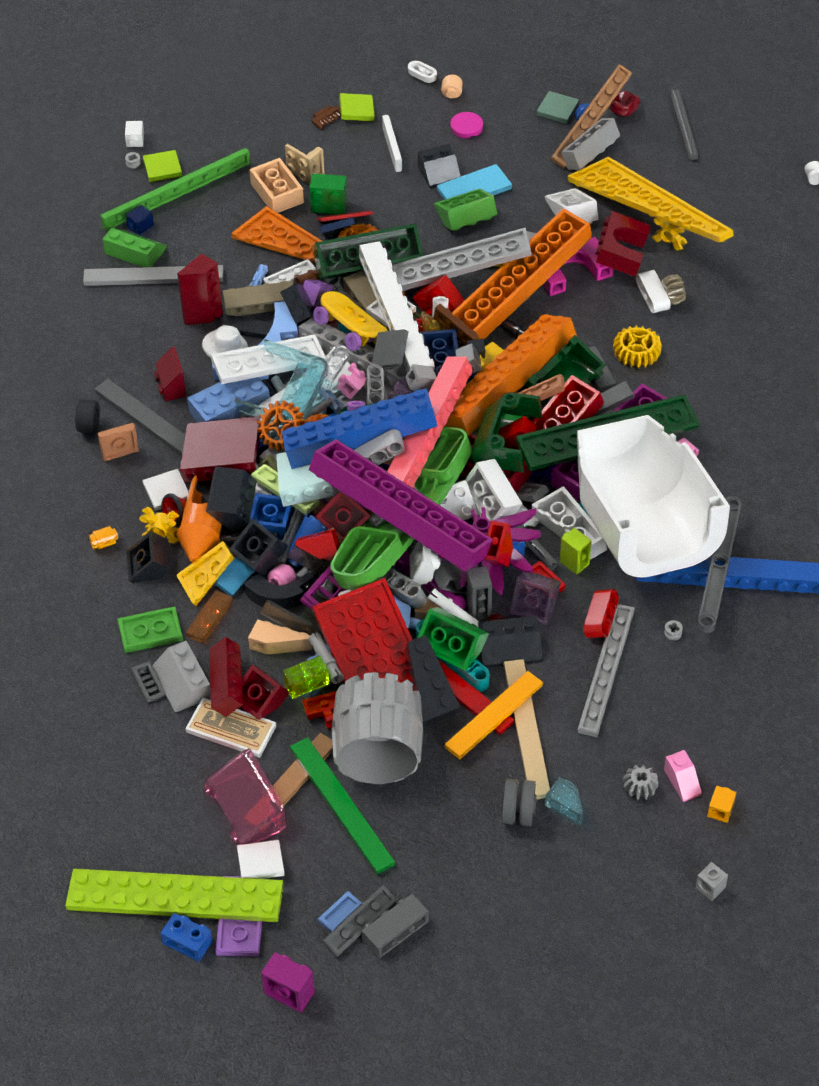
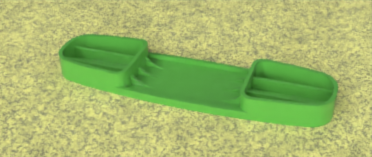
[331,427,472,590]

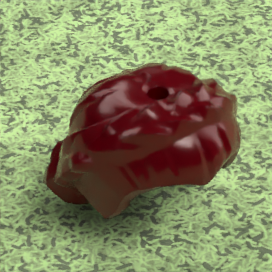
[609,90,641,116]

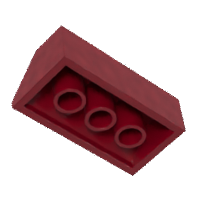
[177,253,223,325]

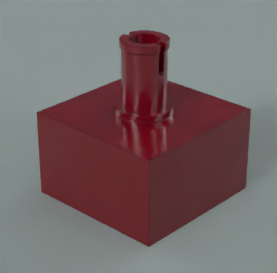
[316,490,371,542]

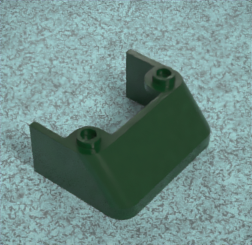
[470,393,542,472]

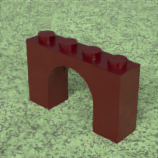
[595,211,651,277]

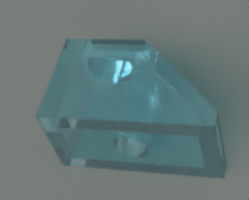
[545,777,583,826]

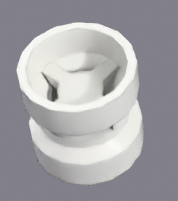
[804,161,819,185]

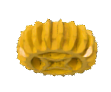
[613,325,662,369]

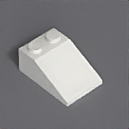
[545,188,599,224]

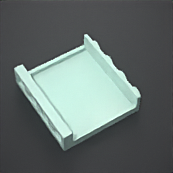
[276,452,339,507]

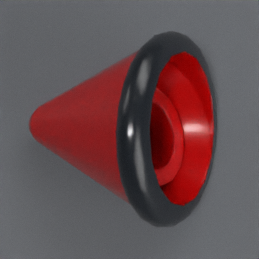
[161,493,186,524]

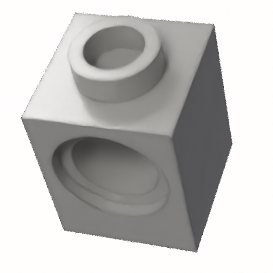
[696,862,728,901]

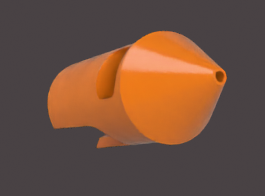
[177,476,222,562]

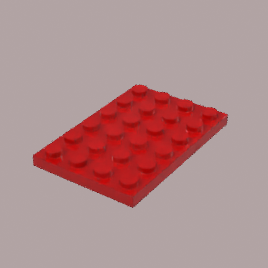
[312,578,413,683]

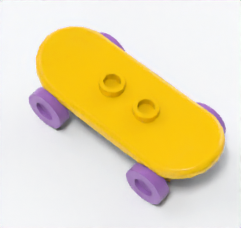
[313,291,388,351]

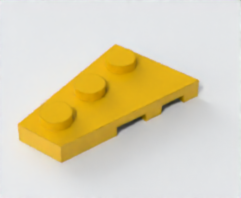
[177,541,234,606]

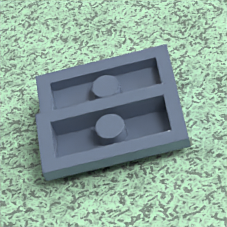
[317,386,345,415]

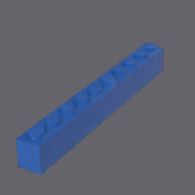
[636,556,819,594]

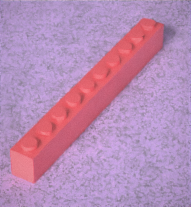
[387,357,472,488]

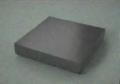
[372,329,409,368]

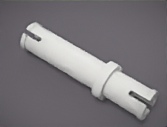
[427,588,479,627]

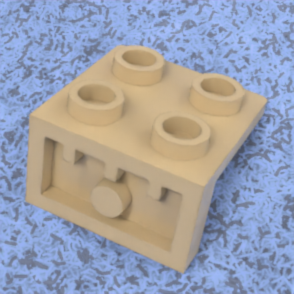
[285,144,325,184]

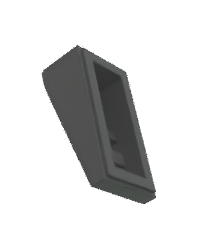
[131,661,166,703]

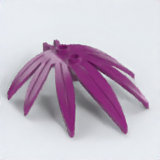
[435,507,541,595]

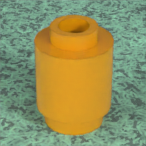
[88,526,118,550]

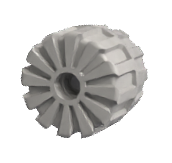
[332,672,423,784]

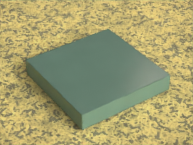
[536,91,579,124]

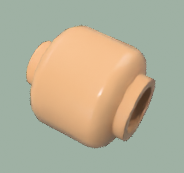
[441,75,463,98]

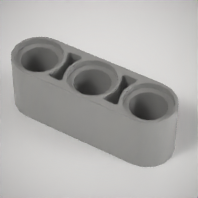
[365,364,384,404]
[354,430,404,466]
[380,568,427,608]

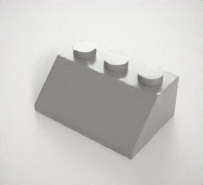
[152,641,211,713]

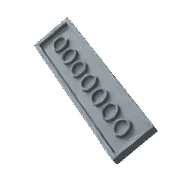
[392,228,532,291]

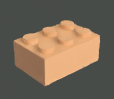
[250,158,304,213]

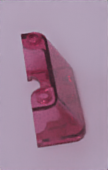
[203,748,286,845]

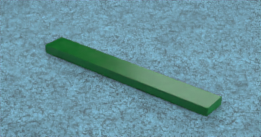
[290,737,395,875]

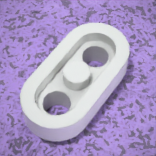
[408,61,437,83]

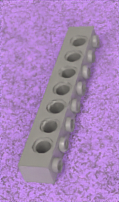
[299,317,414,395]

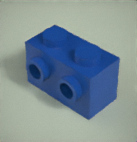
[160,913,213,962]

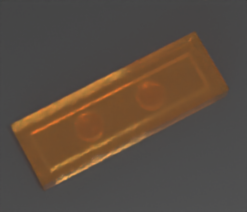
[186,590,233,643]

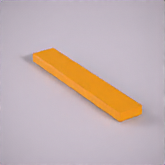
[445,671,543,760]

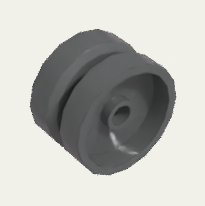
[502,778,537,826]

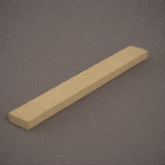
[504,659,551,799]

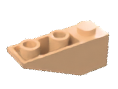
[248,620,313,655]

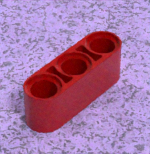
[584,589,619,638]

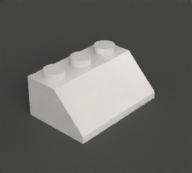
[465,459,522,521]

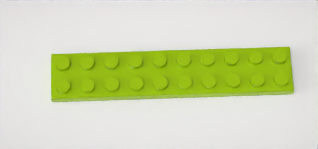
[65,869,284,922]

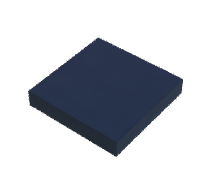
[320,217,355,233]

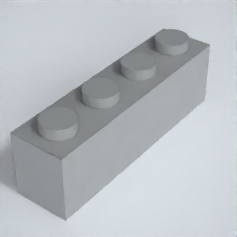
[561,118,620,171]

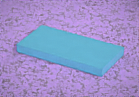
[437,164,512,200]

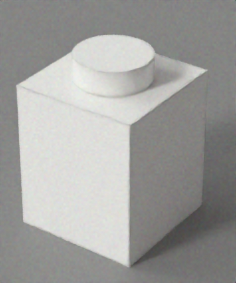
[125,121,144,147]

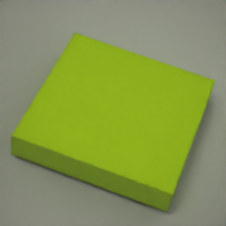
[339,93,374,121]
[143,150,182,182]

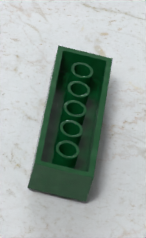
[312,223,424,280]

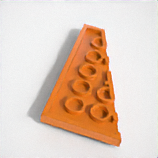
[231,206,322,263]

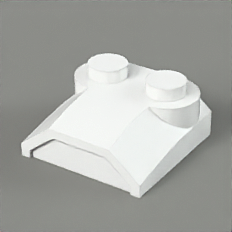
[409,541,441,585]

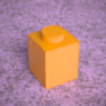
[707,786,736,823]

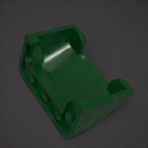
[520,335,606,407]

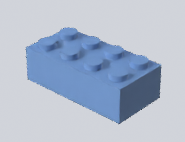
[187,377,270,423]

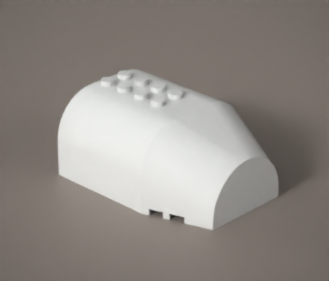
[577,415,730,577]

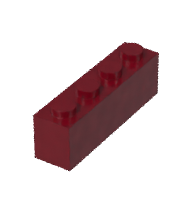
[209,637,243,717]

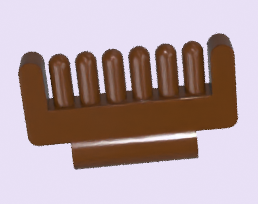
[312,105,341,130]

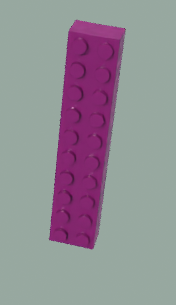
[309,439,493,572]

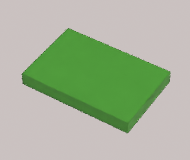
[117,606,183,653]

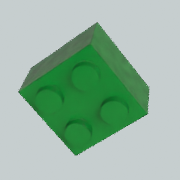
[309,173,347,214]

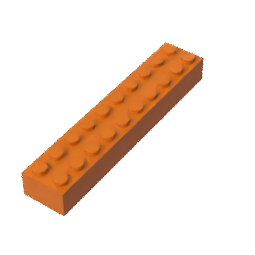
[452,208,592,340]
[444,314,577,436]

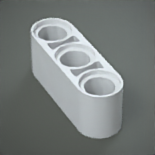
[636,270,670,313]

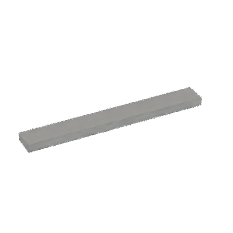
[83,265,224,286]
[577,604,635,737]

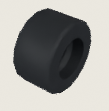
[75,400,100,433]

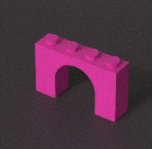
[542,237,613,296]

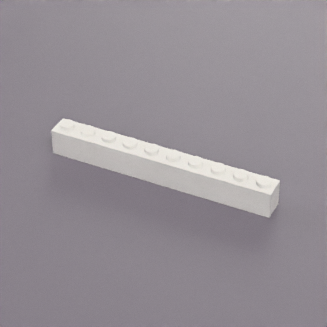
[359,241,435,373]

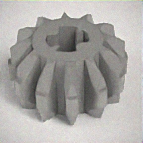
[623,764,659,800]

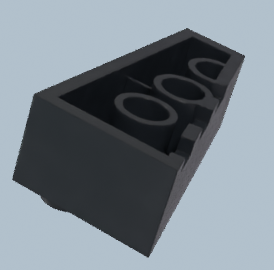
[405,635,460,727]

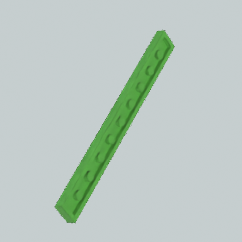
[101,148,250,231]

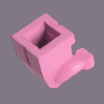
[337,363,367,400]

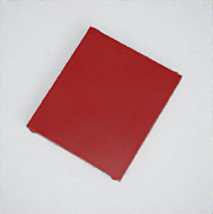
[317,211,373,221]

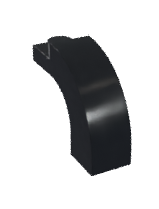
[244,572,314,610]

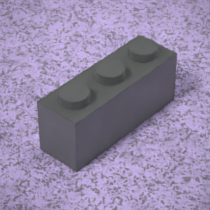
[467,566,492,622]
[362,894,429,959]

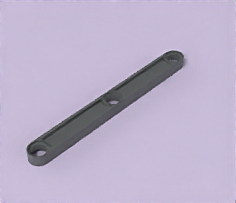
[698,496,742,633]

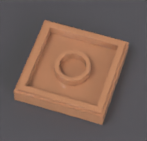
[97,423,139,461]

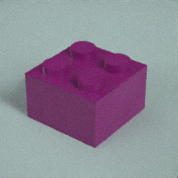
[261,952,315,1013]

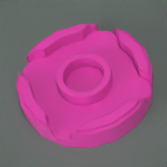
[450,112,483,138]

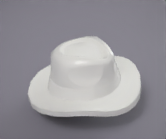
[202,325,248,358]

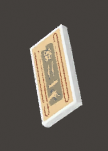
[185,698,277,758]

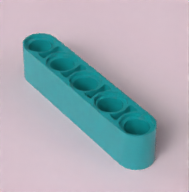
[416,620,490,692]

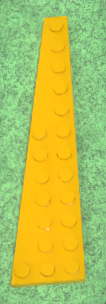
[568,157,734,243]

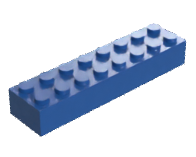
[282,388,438,469]

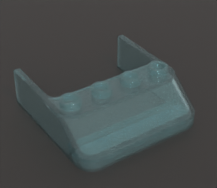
[234,339,329,425]

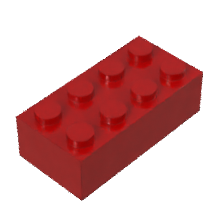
[532,375,604,431]

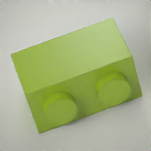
[560,528,592,575]

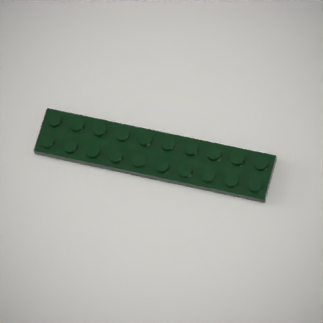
[515,394,700,471]

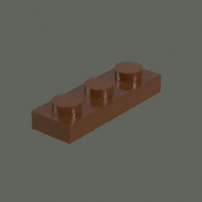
[433,304,479,346]

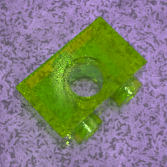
[283,656,329,699]

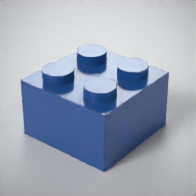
[249,493,294,540]

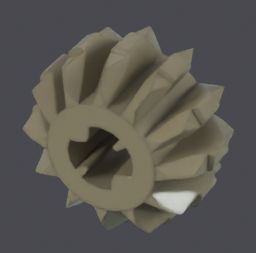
[662,274,686,305]

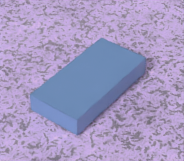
[318,891,362,933]

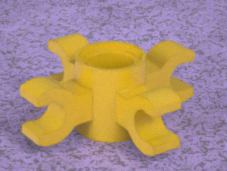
[652,218,687,251]
[139,507,179,544]

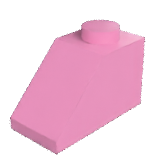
[664,750,702,802]

